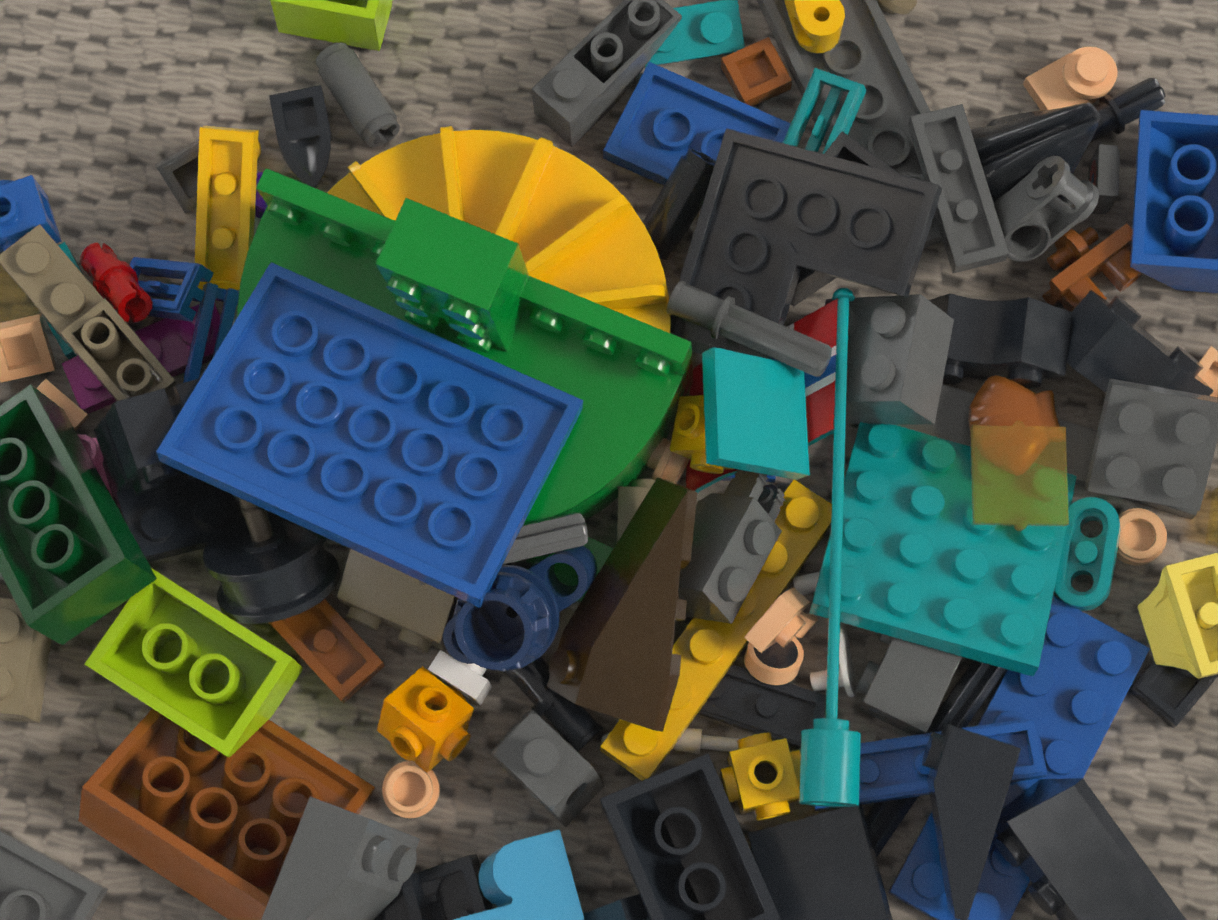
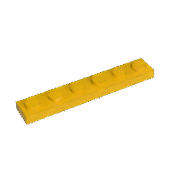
[600,479,832,781]

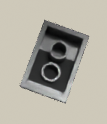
[261,796,420,920]

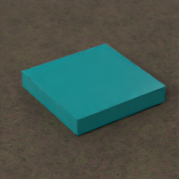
[702,347,810,480]

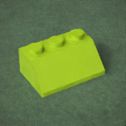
[84,568,304,758]

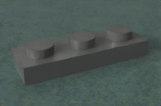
[908,104,1009,273]

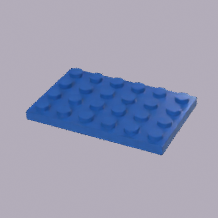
[156,262,583,608]

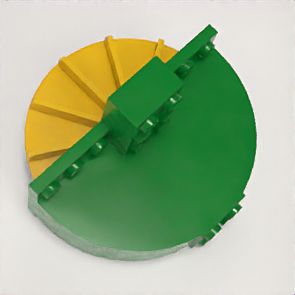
[237,126,693,524]

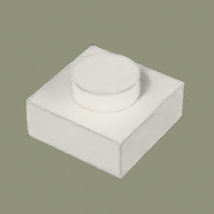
[428,650,492,705]

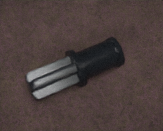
[1090,78,1166,143]

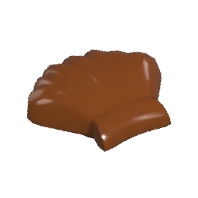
[969,375,1065,477]

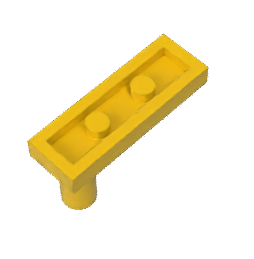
[195,126,261,291]

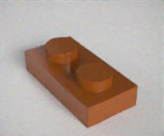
[269,599,386,704]

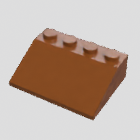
[78,708,375,920]

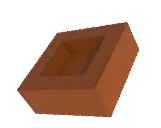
[721,37,792,107]

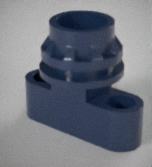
[443,546,597,671]

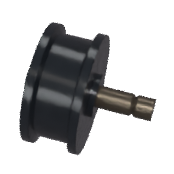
[203,497,340,624]

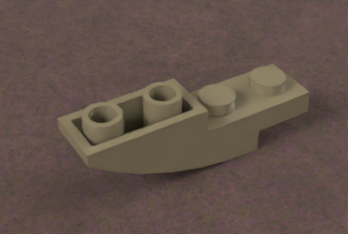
[0,224,177,401]

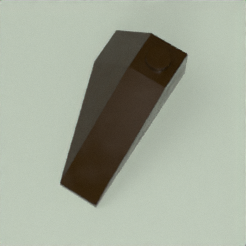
[547,477,697,732]

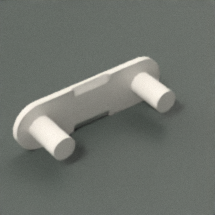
[793,572,857,697]

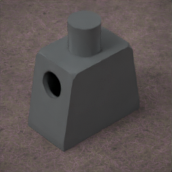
[488,710,605,828]

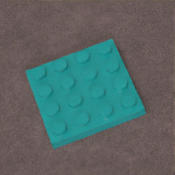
[809,422,1077,677]

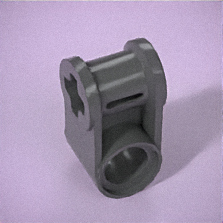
[994,155,1099,262]

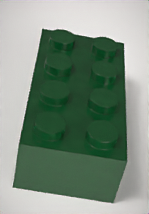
[0,384,157,645]

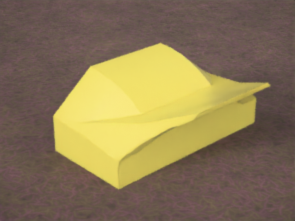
[1138,553,1218,679]

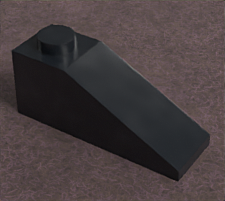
[922,723,1021,920]

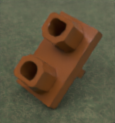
[1042,223,1143,312]

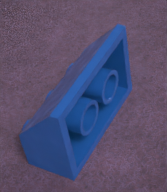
[1130,110,1218,293]

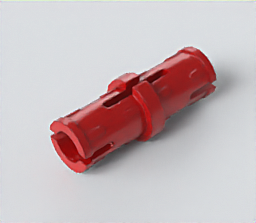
[80,242,152,323]

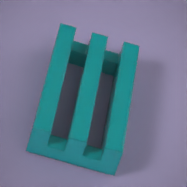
[783,68,867,154]

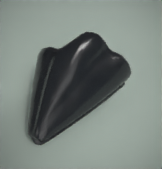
[971,102,1100,203]

